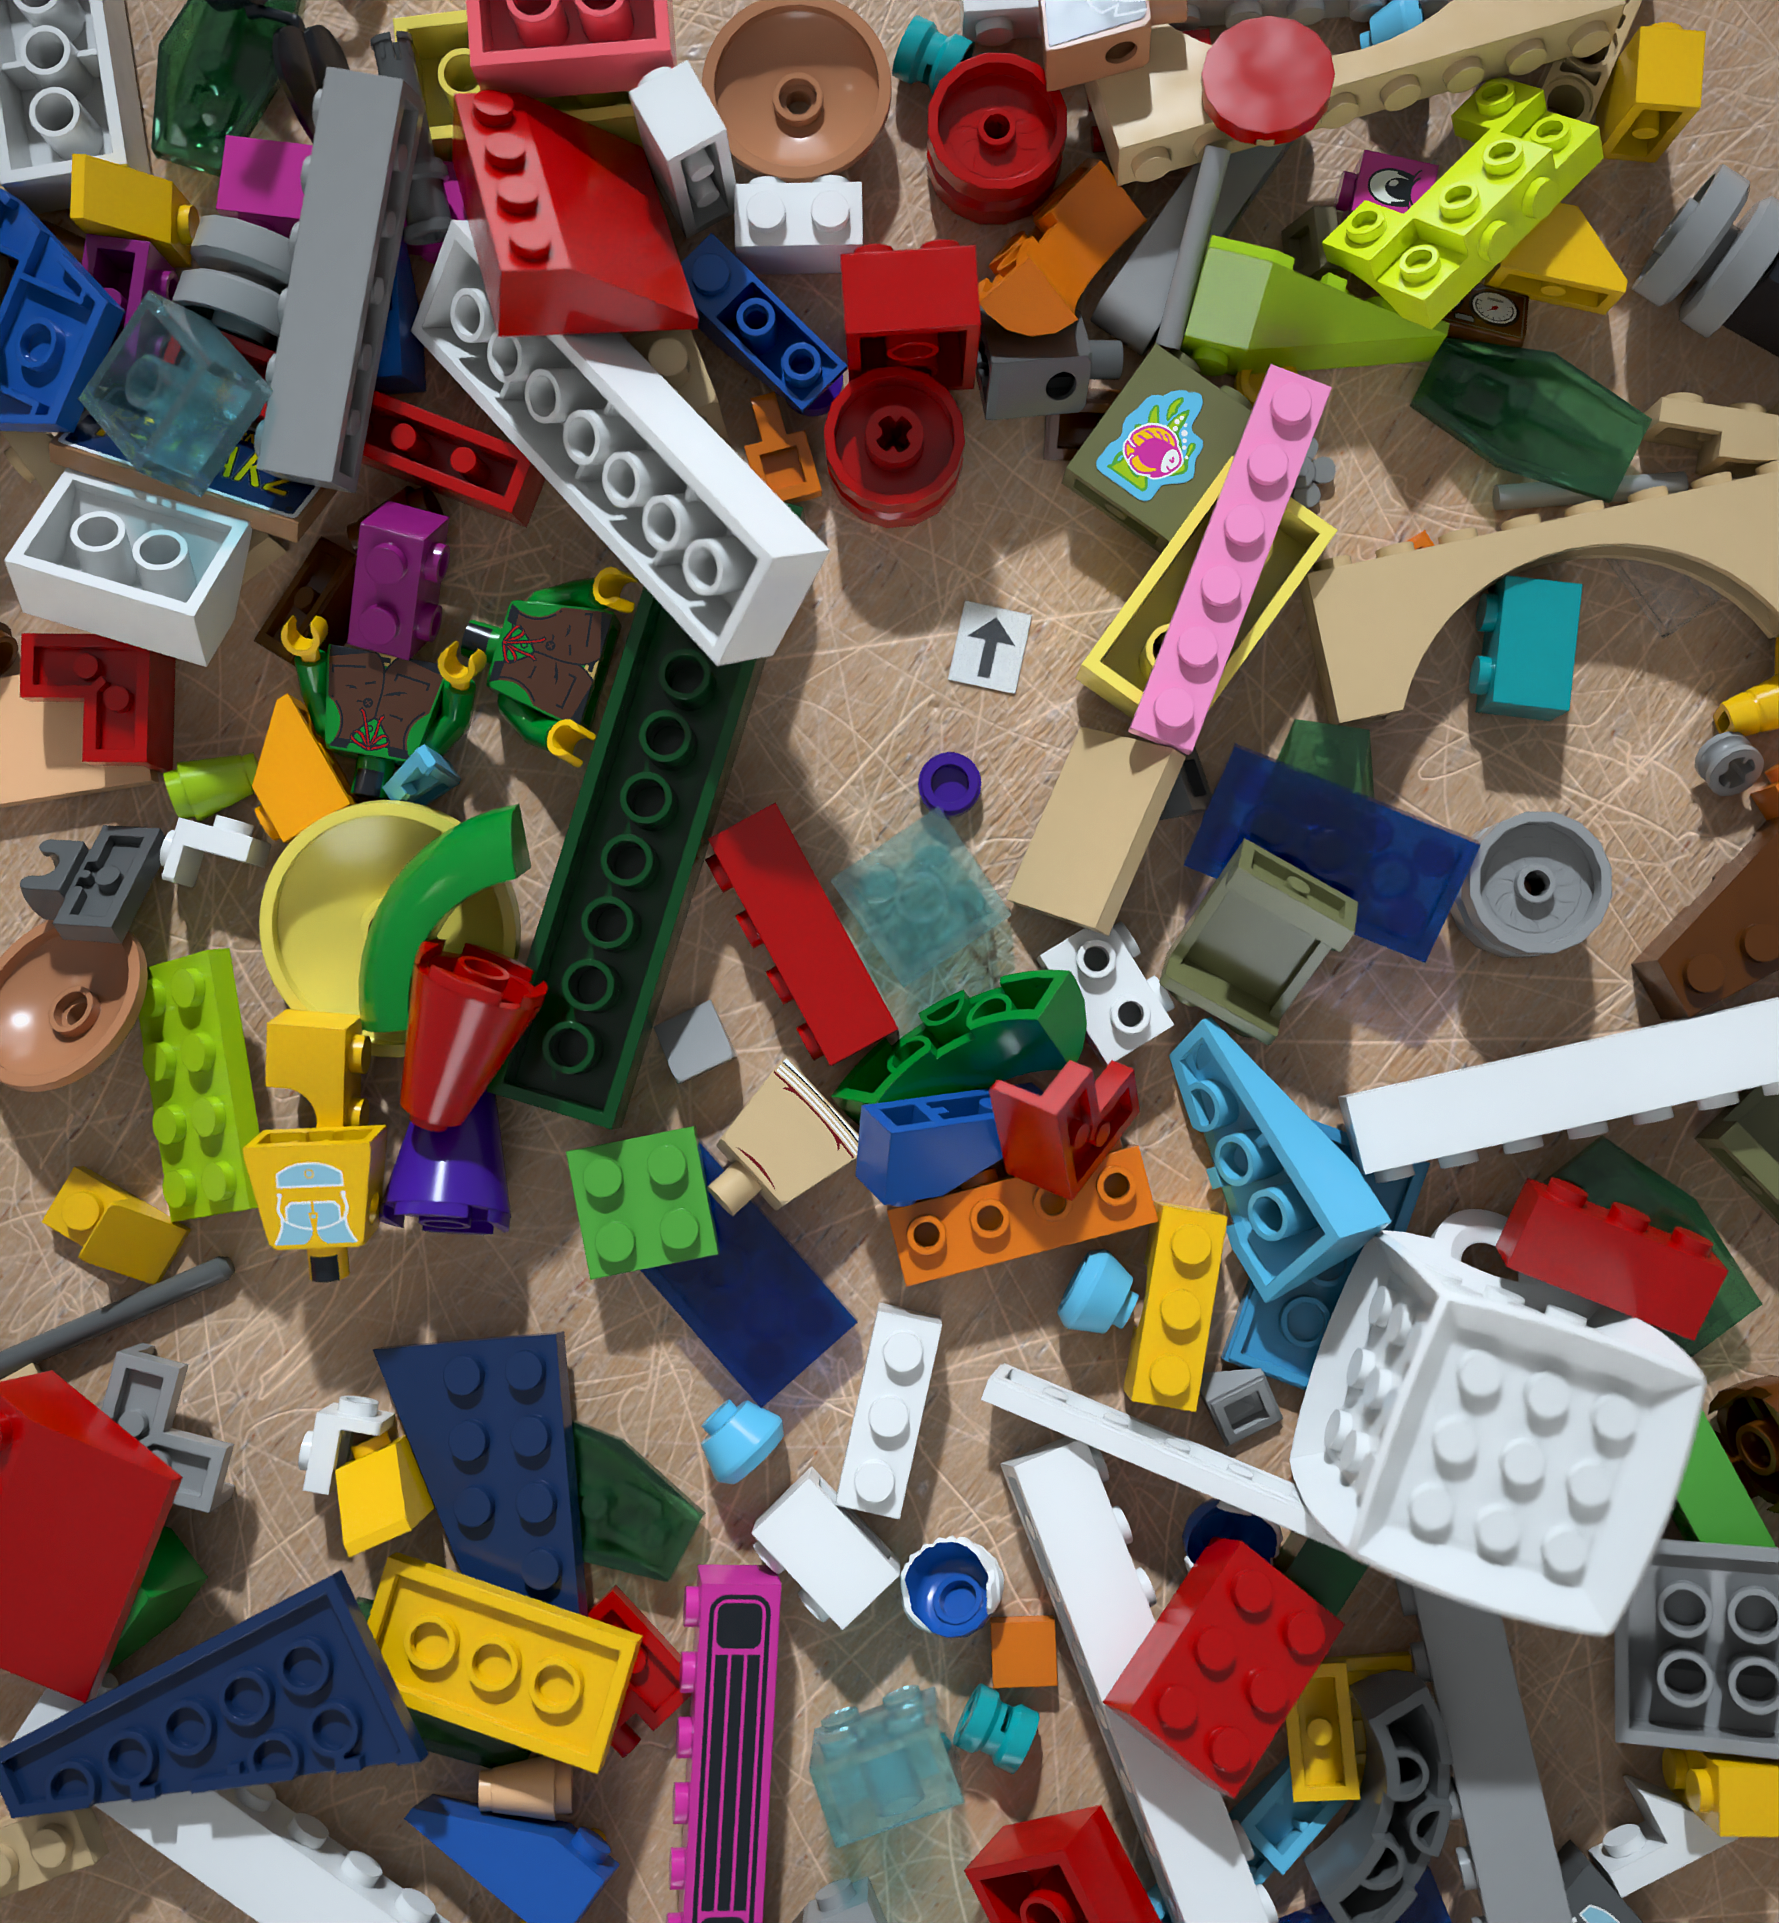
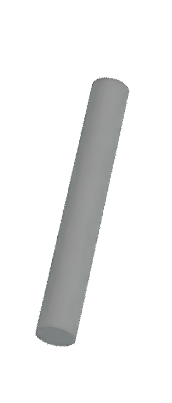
[1156,145,1231,350]
[1493,471,1688,510]

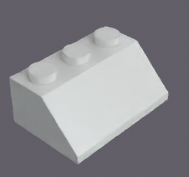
[4,467,252,667]

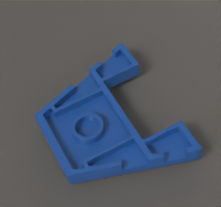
[0,188,125,433]

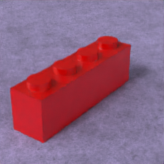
[705,802,899,1066]

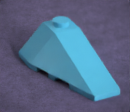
[1169,1017,1392,1303]

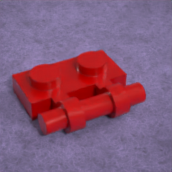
[588,1585,691,1758]

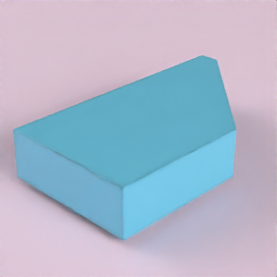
[383,744,462,806]

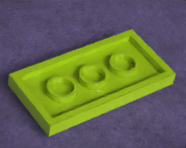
[139,948,260,1222]

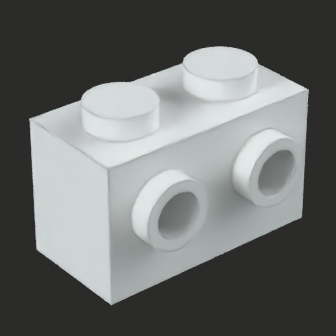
[734,175,864,275]
[1036,921,1175,1066]
[752,1466,900,1630]

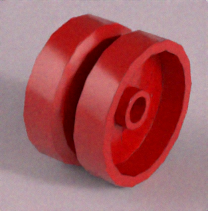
[927,53,1067,225]
[824,366,965,528]

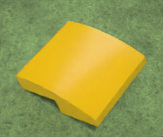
[1286,1651,1412,1802]

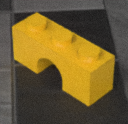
[265,1009,372,1128]
[1123,1201,1228,1412]

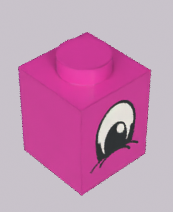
[1334,149,1439,223]

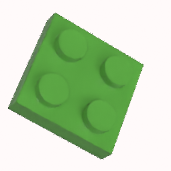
[566,1126,720,1280]

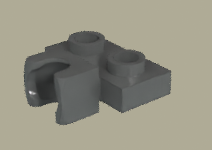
[20,825,165,944]

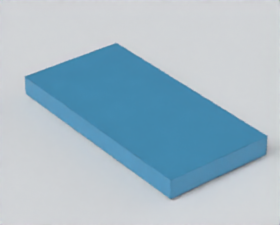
[1221,1119,1430,1390]

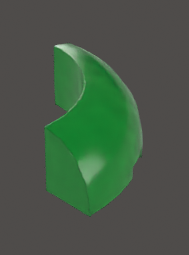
[358,804,532,1032]
[831,970,1087,1125]

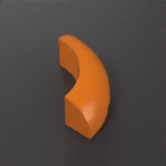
[978,158,1147,337]

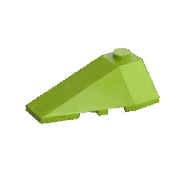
[1179,235,1450,376]

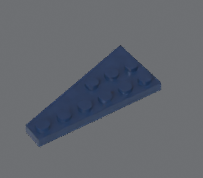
[373,1331,588,1617]
[0,1570,429,1819]

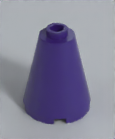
[378,1088,511,1235]

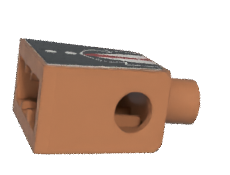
[1038,0,1188,91]

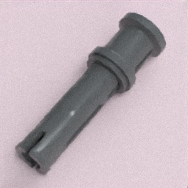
[370,31,454,245]

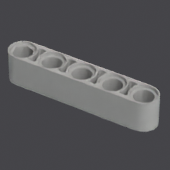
[1090,140,1295,356]

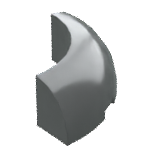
[1303,1670,1453,1923]

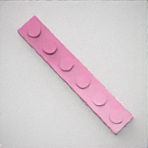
[1128,364,1332,755]

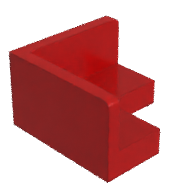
[20,633,176,772]
[989,1060,1140,1201]

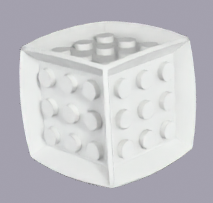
[1289,1209,1707,1637]

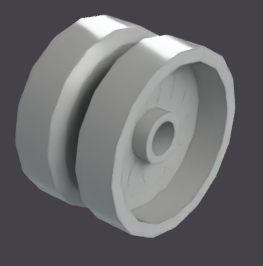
[1631,164,1779,338]
[171,214,292,352]
[1447,812,1612,958]

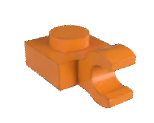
[744,392,822,504]

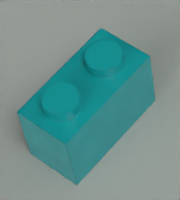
[1469,575,1583,721]

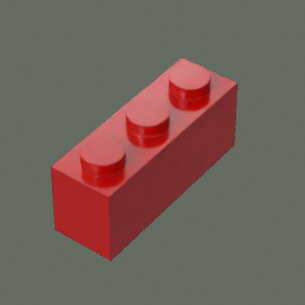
[1495,1177,1729,1341]

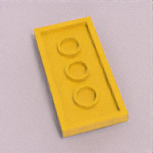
[367,1552,643,1774]

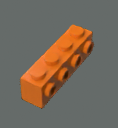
[887,1139,1159,1287]

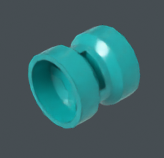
[892,15,975,95]
[953,1683,1040,1774]

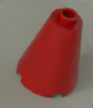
[400,939,548,1132]

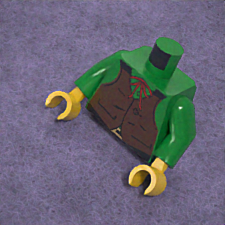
[461,567,638,767]
[281,615,487,800]

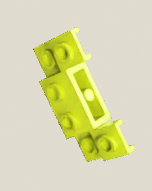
[1322,77,1604,330]

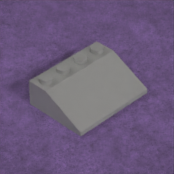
[1614,1539,1779,1759]

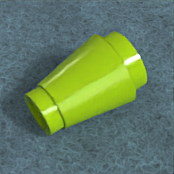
[163,752,258,822]

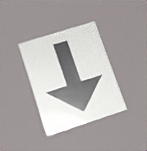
[948,601,1032,694]

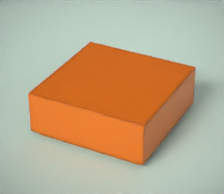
[989,1615,1058,1689]

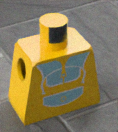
[243,1125,387,1282]

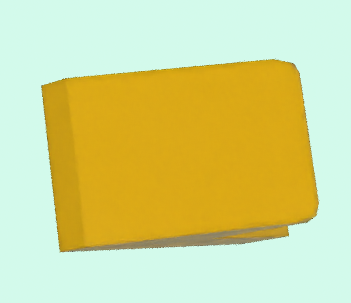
[41,1166,191,1285]

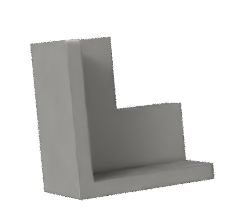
[101,1343,235,1513]

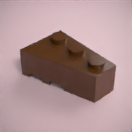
[1631,817,1779,1020]

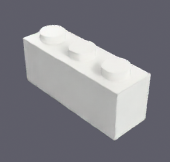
[628,60,736,239]
[835,1302,942,1520]

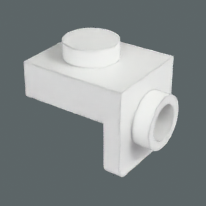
[160,815,271,887]
[298,1396,395,1495]

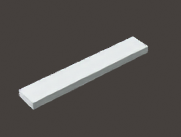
[981,1363,1348,1554]

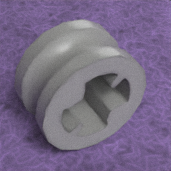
[1695,731,1764,796]

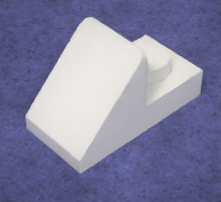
[1588,1775,1739,1898]

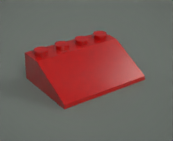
[452,90,699,337]
[0,1370,183,1703]

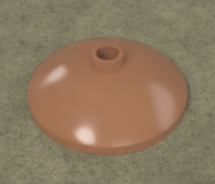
[702,0,892,183]
[0,920,148,1092]

